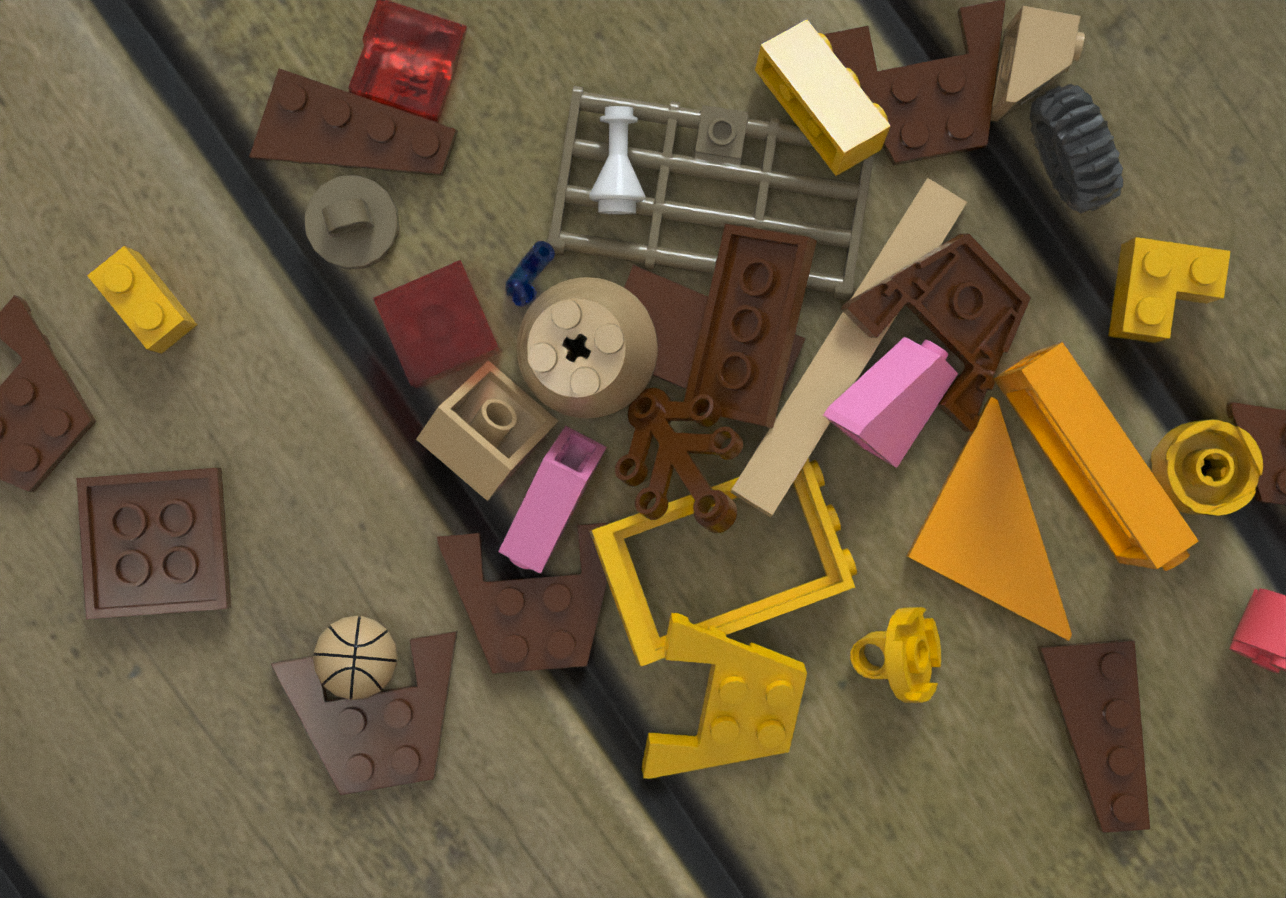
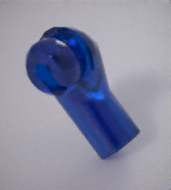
[505,241,555,307]

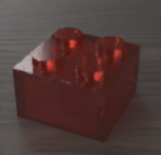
[373,260,503,389]

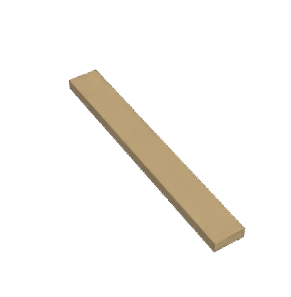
[730,178,967,518]

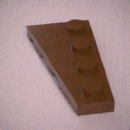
[249,68,458,176]
[1037,639,1150,833]

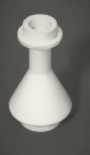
[589,106,646,215]

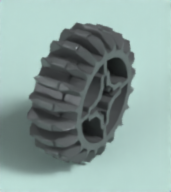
[1029,84,1123,213]

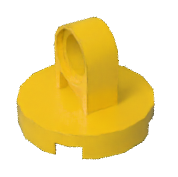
[850,607,941,703]

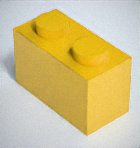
[87,246,198,354]

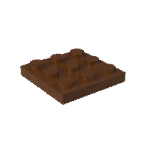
[76,468,231,620]

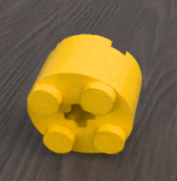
[1151,420,1263,516]

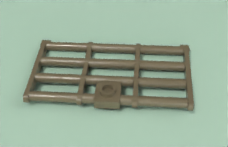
[545,86,874,301]

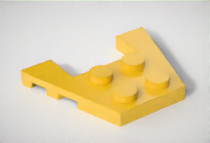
[642,613,807,779]

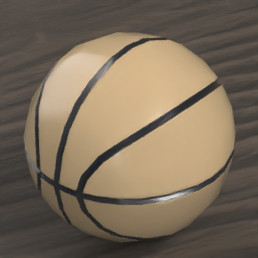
[313,616,398,700]

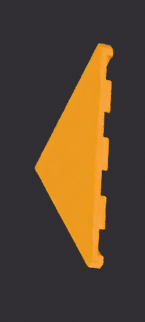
[906,397,1072,641]

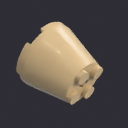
[517,277,658,419]

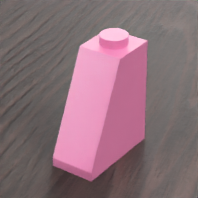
[823,337,958,468]
[498,426,607,574]

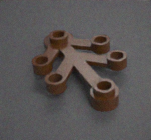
[615,388,743,533]

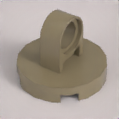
[304,175,400,270]

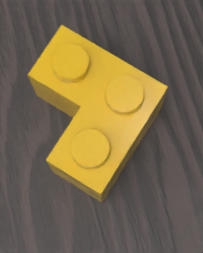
[1108,237,1231,343]

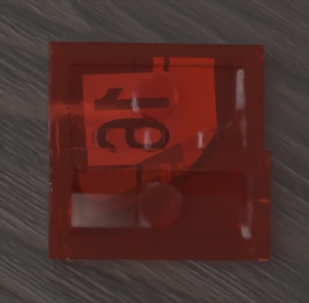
[348,0,467,123]

